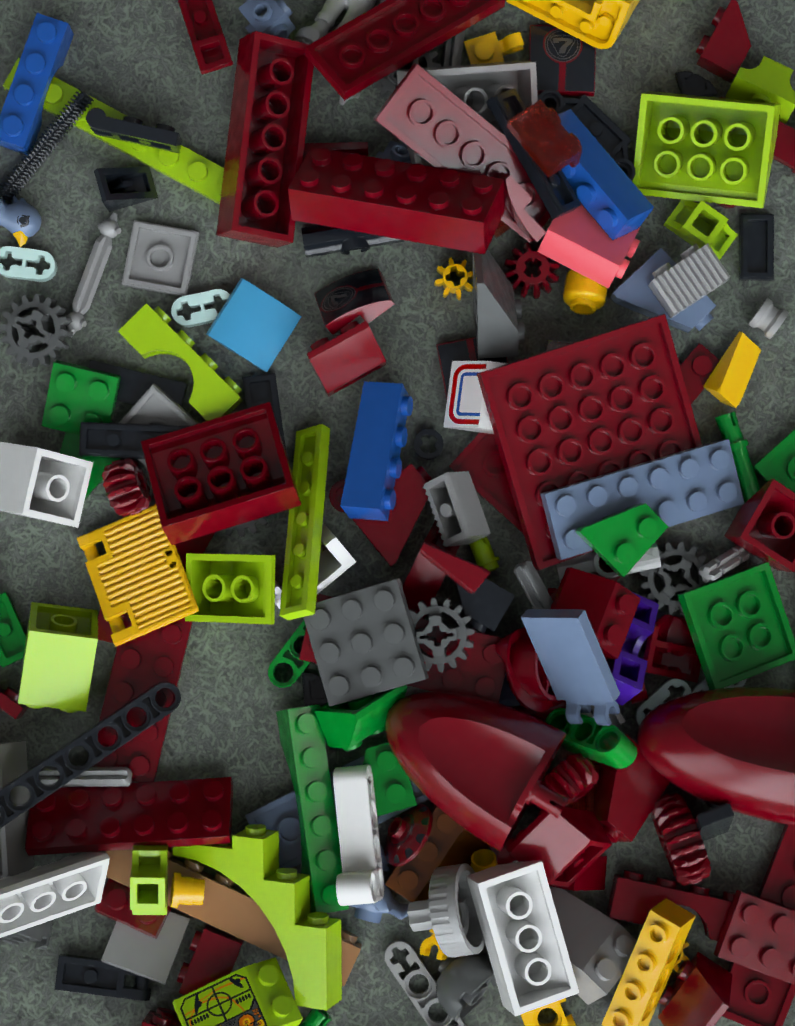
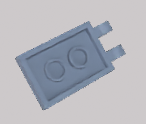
[521,609,620,726]

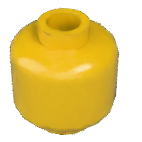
[563,269,608,315]

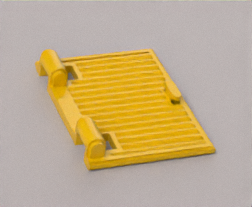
[77,504,200,647]

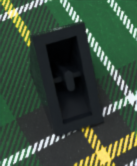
[94,166,158,212]

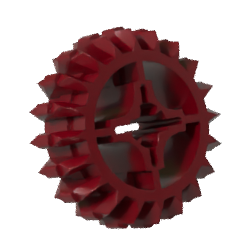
[651,793,711,886]

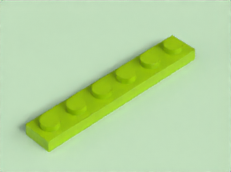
[279,424,330,620]

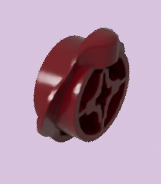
[496,627,565,712]

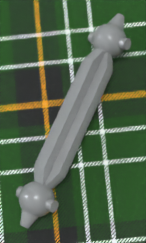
[64,212,121,338]

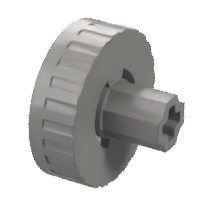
[407,863,485,958]

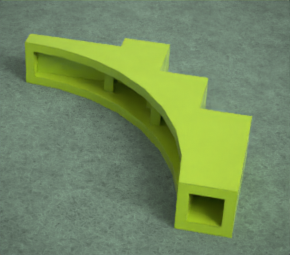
[173,824,342,1011]

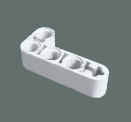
[333,764,384,906]

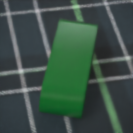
[268,620,311,688]
[545,708,637,769]

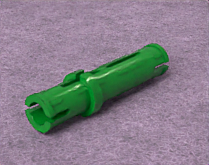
[715,411,760,503]

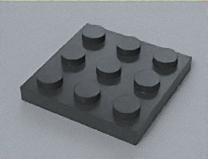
[303,578,429,707]

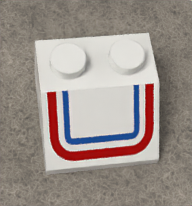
[443,361,508,434]

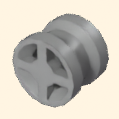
[748,297,789,340]

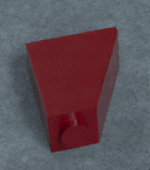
[352,463,432,567]
[403,520,460,619]
[593,734,670,843]

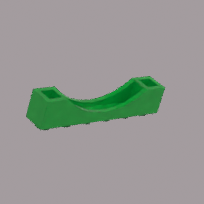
[276,704,349,913]

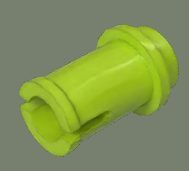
[469,536,500,572]

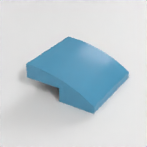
[206,278,302,372]

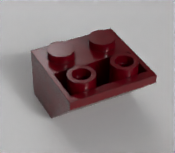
[307,320,386,397]
[506,805,612,887]

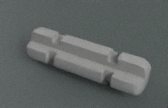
[698,545,749,583]

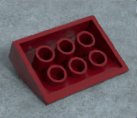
[141,402,301,545]

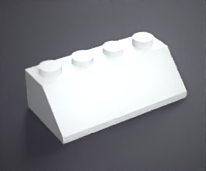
[0,852,110,938]
[466,860,579,1016]

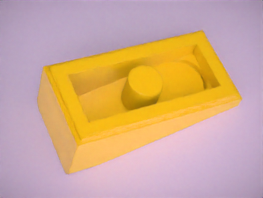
[703,331,761,408]

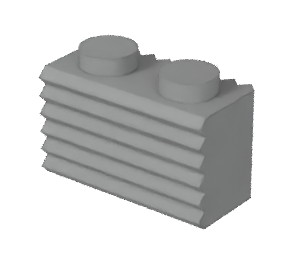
[648,243,731,318]
[423,471,491,547]

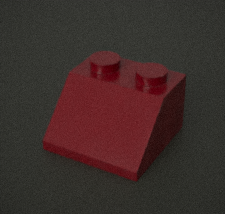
[724,479,795,572]
[550,567,641,660]
[658,952,732,1026]

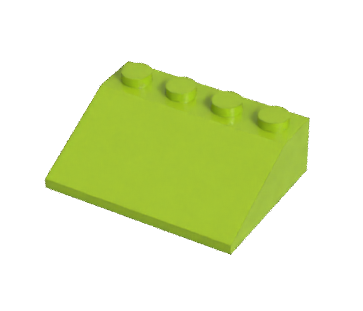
[632,91,781,208]

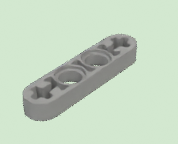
[385,939,466,1026]

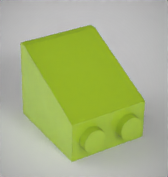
[18,602,98,713]

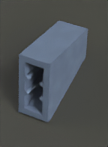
[610,248,716,333]

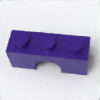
[606,593,659,706]

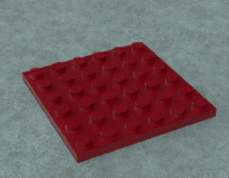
[477,314,702,570]

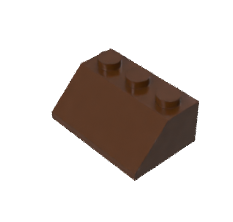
[385,805,490,902]

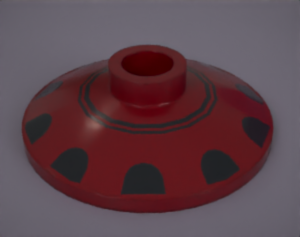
[384,803,433,867]

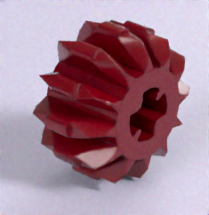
[504,242,560,299]
[102,458,151,517]
[541,753,599,808]

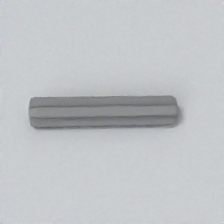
[39,767,132,787]

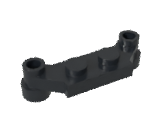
[537,89,636,181]

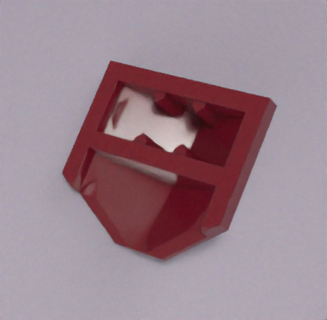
[644,614,701,683]

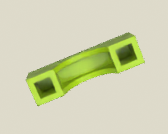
[118,303,243,421]

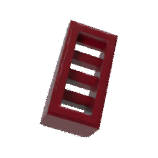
[419,544,491,594]

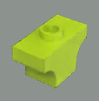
[725,56,795,124]
[663,200,738,260]
[130,845,168,915]

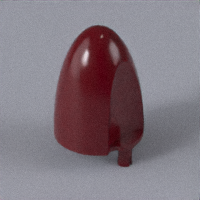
[637,687,795,826]
[386,691,569,852]

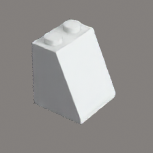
[0,442,93,528]

